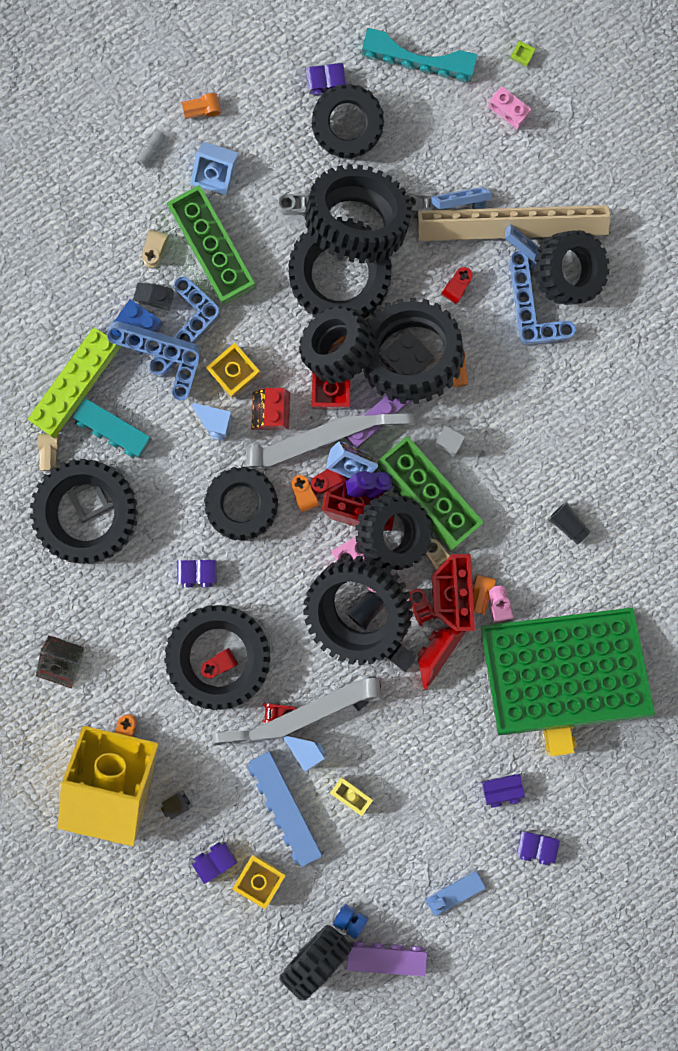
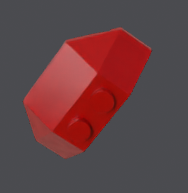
[322,480,394,531]
[431,554,475,632]
[417,627,467,690]

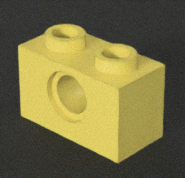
[330,776,373,816]

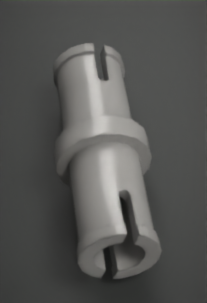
[135,130,165,168]

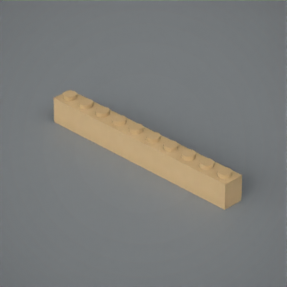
[418,205,610,241]

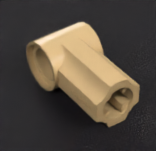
[38,433,60,471]

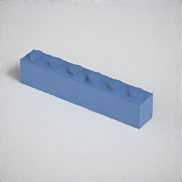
[247,751,322,867]

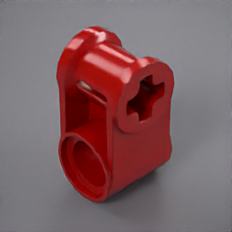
[441,267,473,305]
[311,469,348,494]
[408,589,437,626]
[201,648,239,678]
[262,703,298,723]

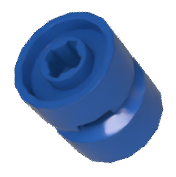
[332,903,369,940]

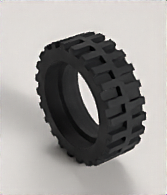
[363,298,464,404]

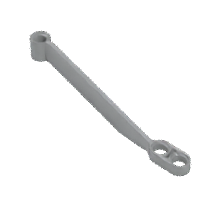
[247,414,414,468]
[212,678,381,746]

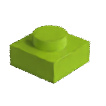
[510,40,536,67]

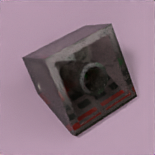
[36,635,85,689]

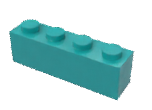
[73,398,152,459]

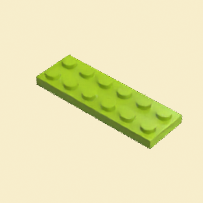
[27,327,121,439]

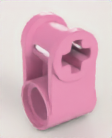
[489,585,513,623]

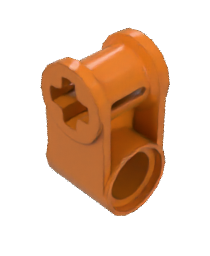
[291,475,319,513]
[115,714,137,737]

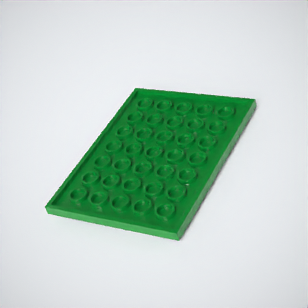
[481,607,655,736]

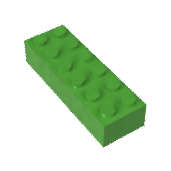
[167,185,256,306]
[377,436,484,551]

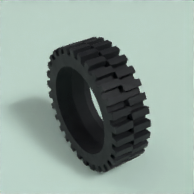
[305,164,412,263]
[288,217,392,318]
[30,459,138,564]
[303,556,413,665]
[164,605,271,710]

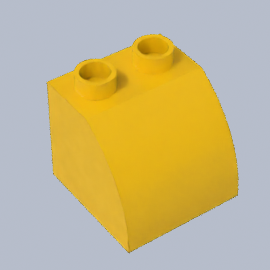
[57,726,159,847]

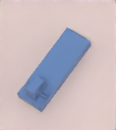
[432,187,492,209]
[505,224,539,271]
[425,870,486,916]

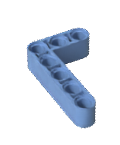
[509,251,576,346]
[149,276,220,377]
[107,321,201,401]

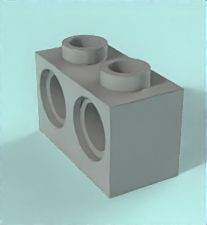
[434,426,466,458]

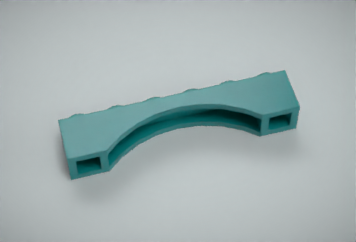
[362,27,478,82]

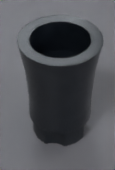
[547,501,590,545]
[345,591,384,630]

